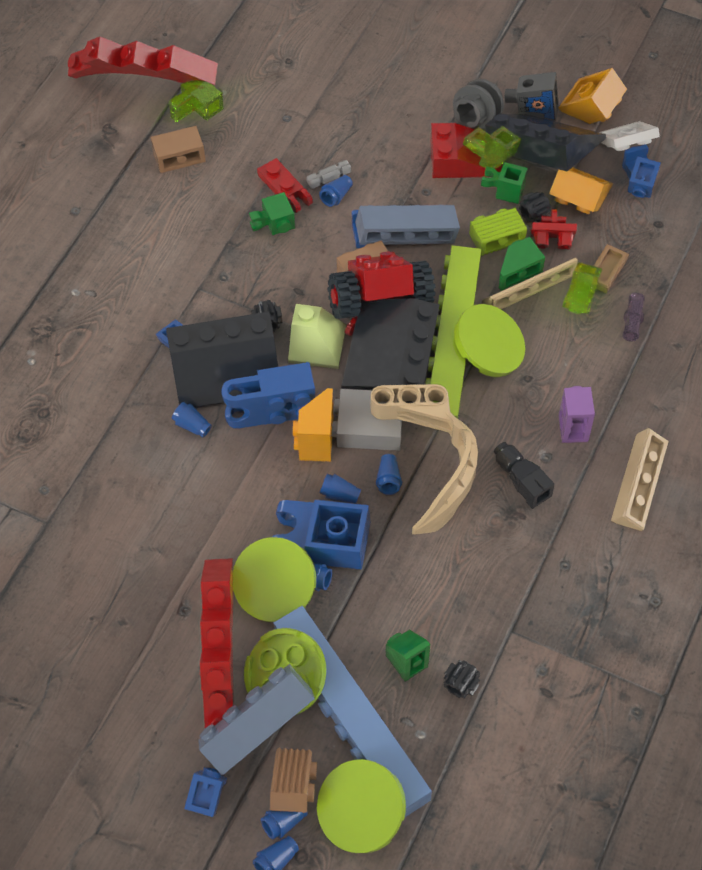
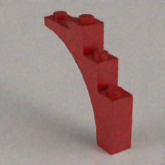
[68,36,218,89]
[200,558,234,728]

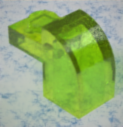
[169,80,224,122]
[463,126,521,169]
[562,262,603,314]

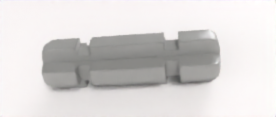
[306,160,351,189]

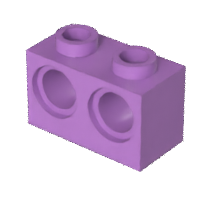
[558,386,595,443]

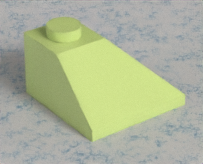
[288,304,346,369]

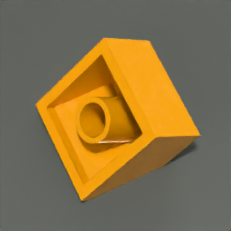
[558,68,627,124]
[549,167,613,214]
[293,388,334,462]

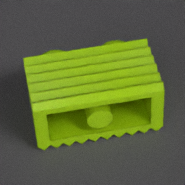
[469,208,527,256]

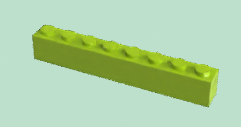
[425,245,481,419]

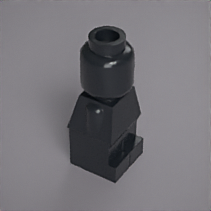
[494,442,554,509]

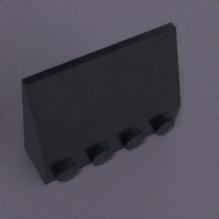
[485,114,606,172]
[341,298,439,403]
[166,311,278,408]

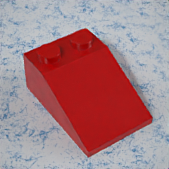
[430,123,503,178]

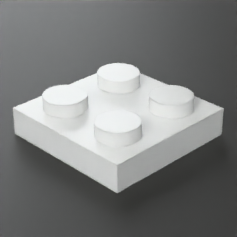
[599,121,660,151]

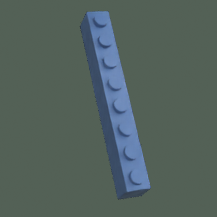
[273,606,432,817]

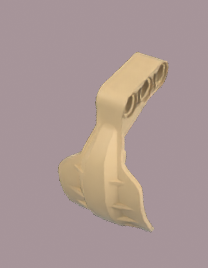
[370,384,478,534]

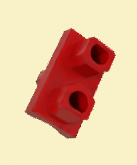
[530,209,577,250]

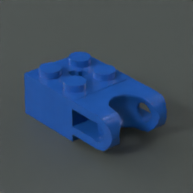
[222,362,315,429]
[272,500,371,570]

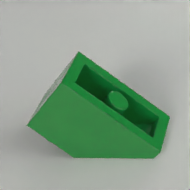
[498,236,545,291]
[385,629,430,682]

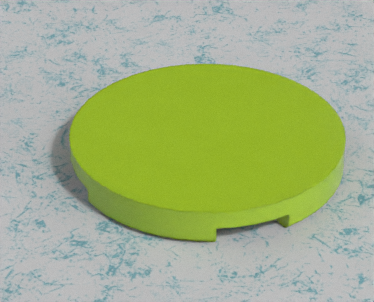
[454,304,525,377]
[233,537,316,622]
[244,628,326,715]
[317,759,406,853]

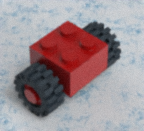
[327,252,436,319]

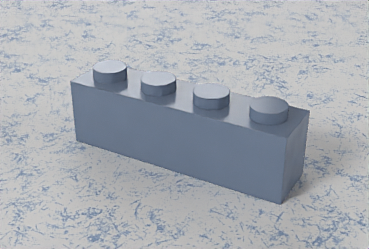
[355,205,460,245]
[199,664,315,775]

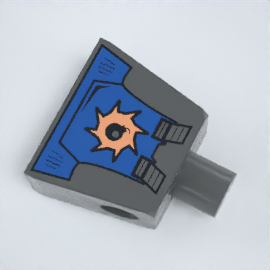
[504,72,559,121]

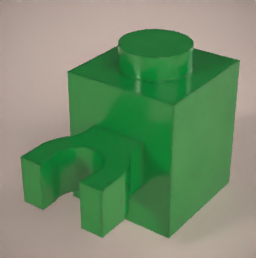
[481,162,528,204]
[249,192,295,236]

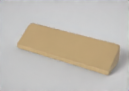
[482,258,578,309]
[611,428,669,531]

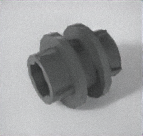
[453,79,504,131]

